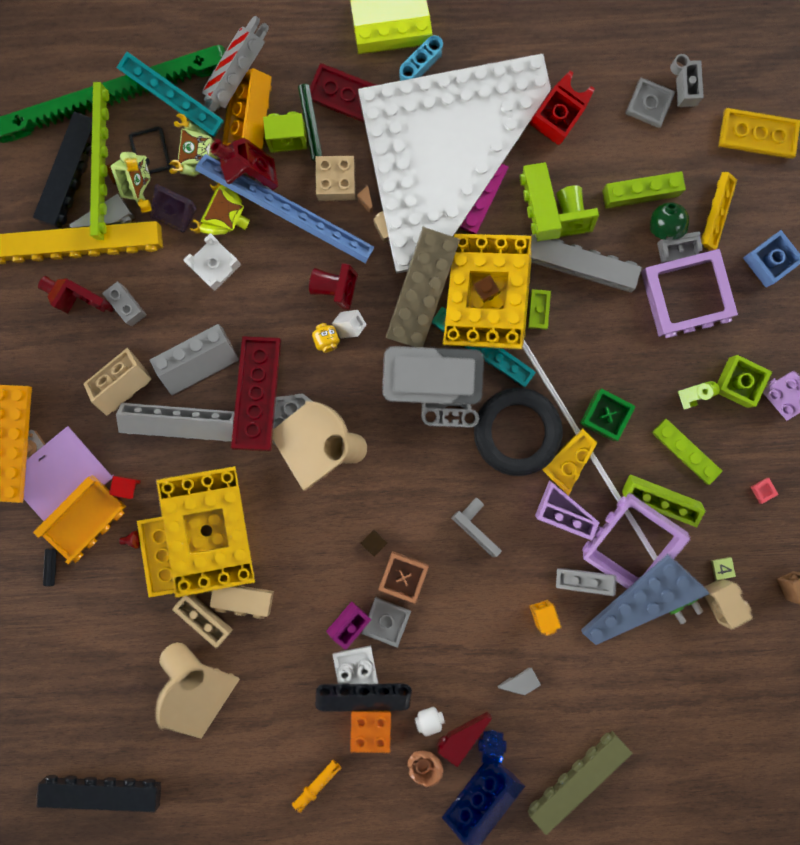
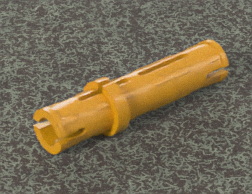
[292,760,342,813]

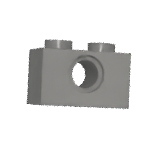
[102,281,147,326]

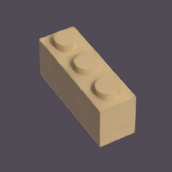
[210,585,274,619]
[172,594,233,648]

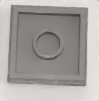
[625,78,675,128]
[362,597,411,648]

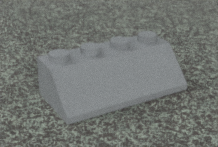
[150,324,240,396]

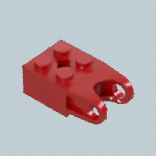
[529,70,595,146]

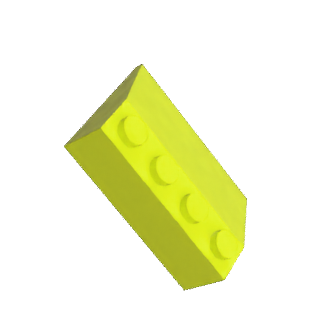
[350,0,432,54]

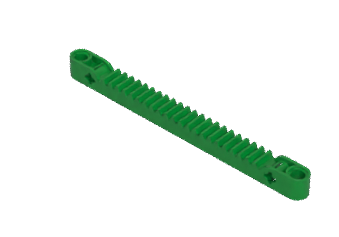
[0,45,225,143]

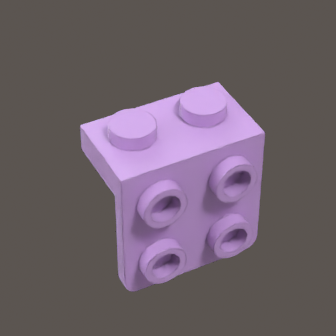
[763,371,800,421]

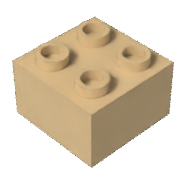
[316,156,356,201]
[704,579,753,629]

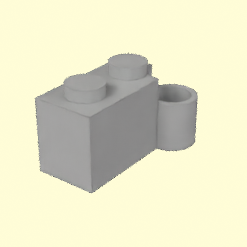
[670,54,704,107]

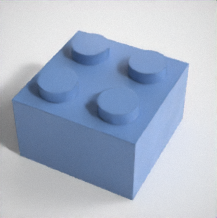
[743,230,800,287]

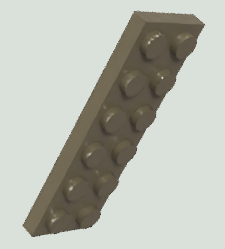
[386,227,460,348]

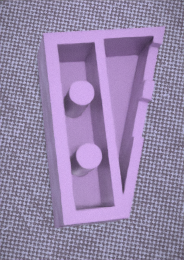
[535,480,599,540]

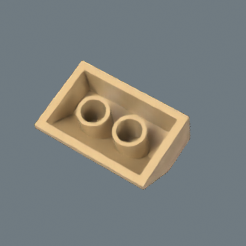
[84,348,151,416]

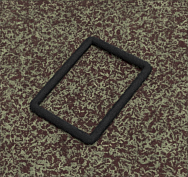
[129,126,171,174]

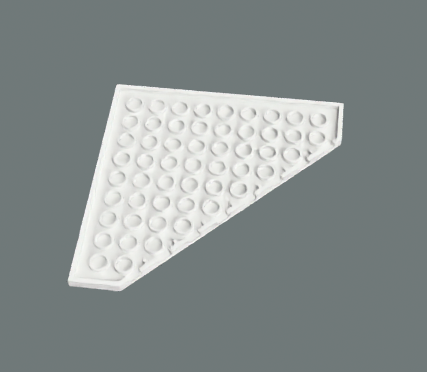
[358,54,551,273]

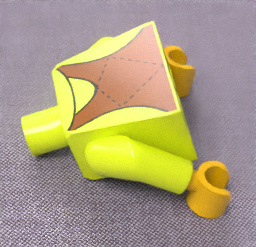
[190,181,250,235]

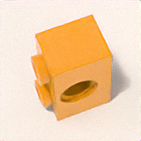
[529,600,561,635]

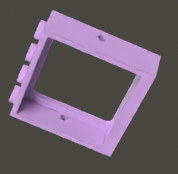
[641,249,738,338]
[582,493,690,589]

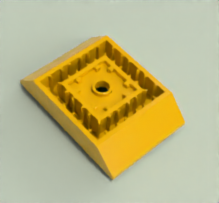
[443,234,532,349]
[156,466,255,597]

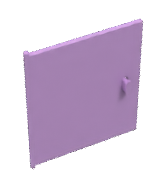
[24,426,114,521]

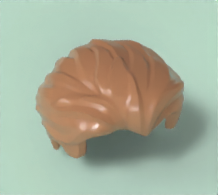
[408,751,443,787]

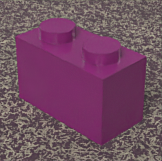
[326,601,371,650]

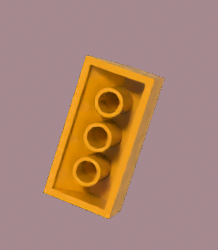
[222,68,272,150]

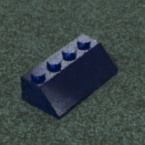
[442,755,525,845]

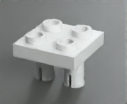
[333,645,378,684]

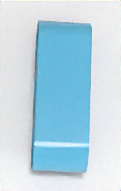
[400,35,443,81]

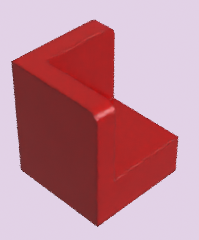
[109,476,140,499]

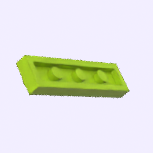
[652,419,722,485]

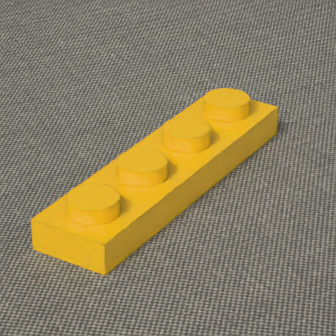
[701,172,737,251]

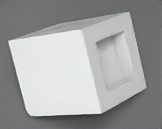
[332,310,366,338]

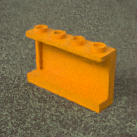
[33,475,127,564]

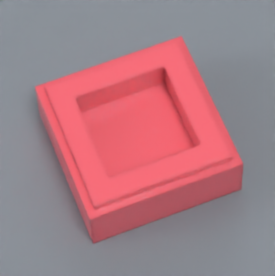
[750,478,779,504]

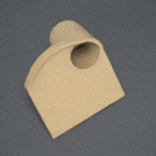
[272,401,367,491]
[156,643,240,738]

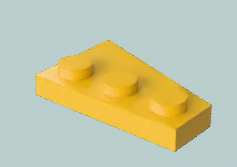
[542,429,597,496]

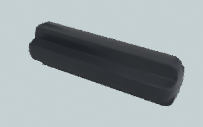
[43,548,57,587]

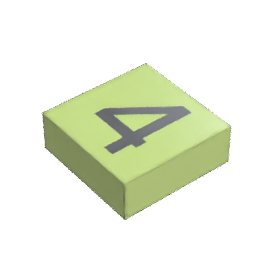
[711,557,736,580]

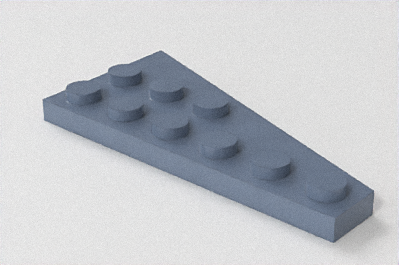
[581,554,710,645]

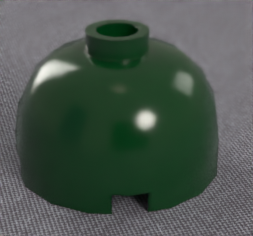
[650,202,689,240]

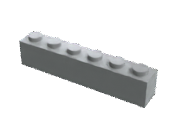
[531,234,642,292]
[116,403,235,442]

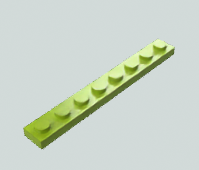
[90,82,109,240]

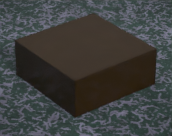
[360,530,388,557]

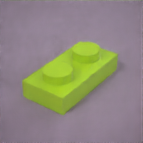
[528,289,551,330]

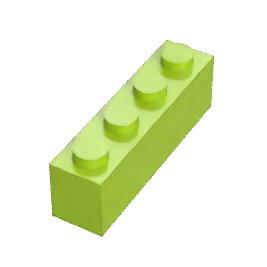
[520,162,562,242]
[602,171,686,209]
[622,474,705,527]

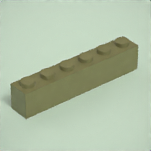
[528,731,633,835]

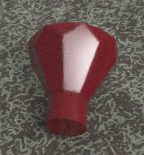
[119,530,141,549]

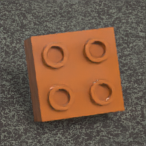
[350,711,391,753]

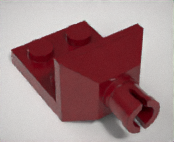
[210,138,278,190]
[38,276,114,314]

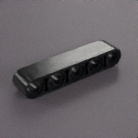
[315,683,412,712]

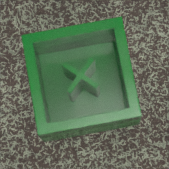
[579,388,636,441]

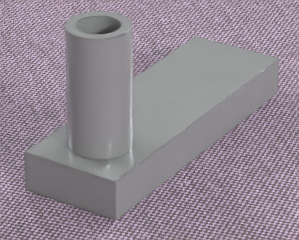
[451,498,502,557]
[556,568,618,596]

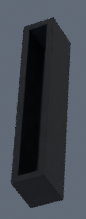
[33,112,92,229]
[37,775,161,812]

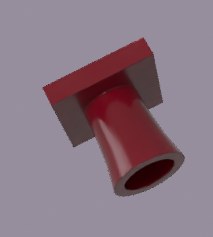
[309,263,358,310]

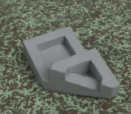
[498,668,541,695]

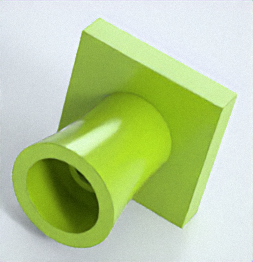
[556,185,599,237]

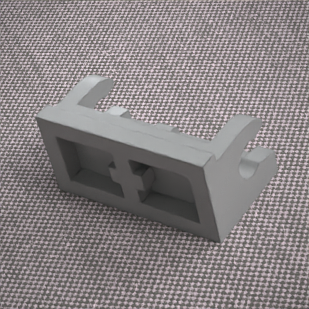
[657,231,702,263]

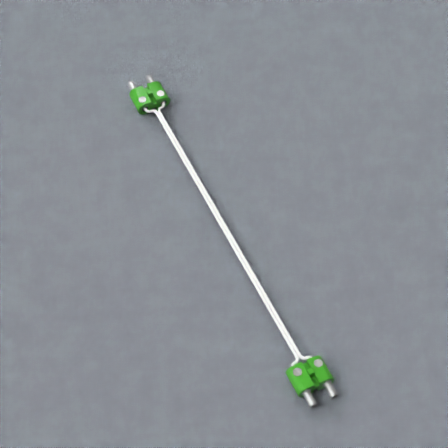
[488,300,703,624]

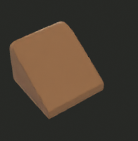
[357,186,373,213]

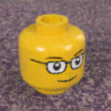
[312,323,340,353]

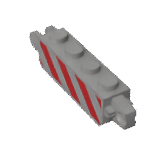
[203,16,269,113]

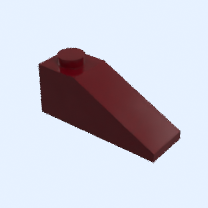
[437,712,492,767]

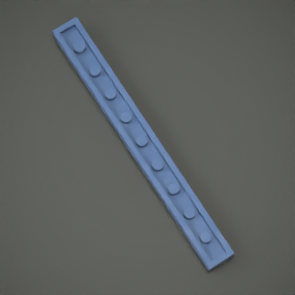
[195,154,374,263]

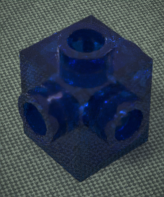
[478,730,507,764]

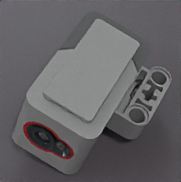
[382,347,484,427]

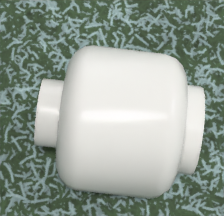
[415,707,445,736]

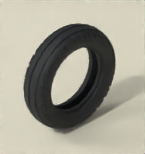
[474,388,563,476]

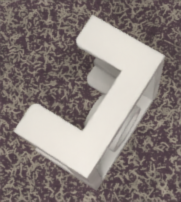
[183,233,241,291]

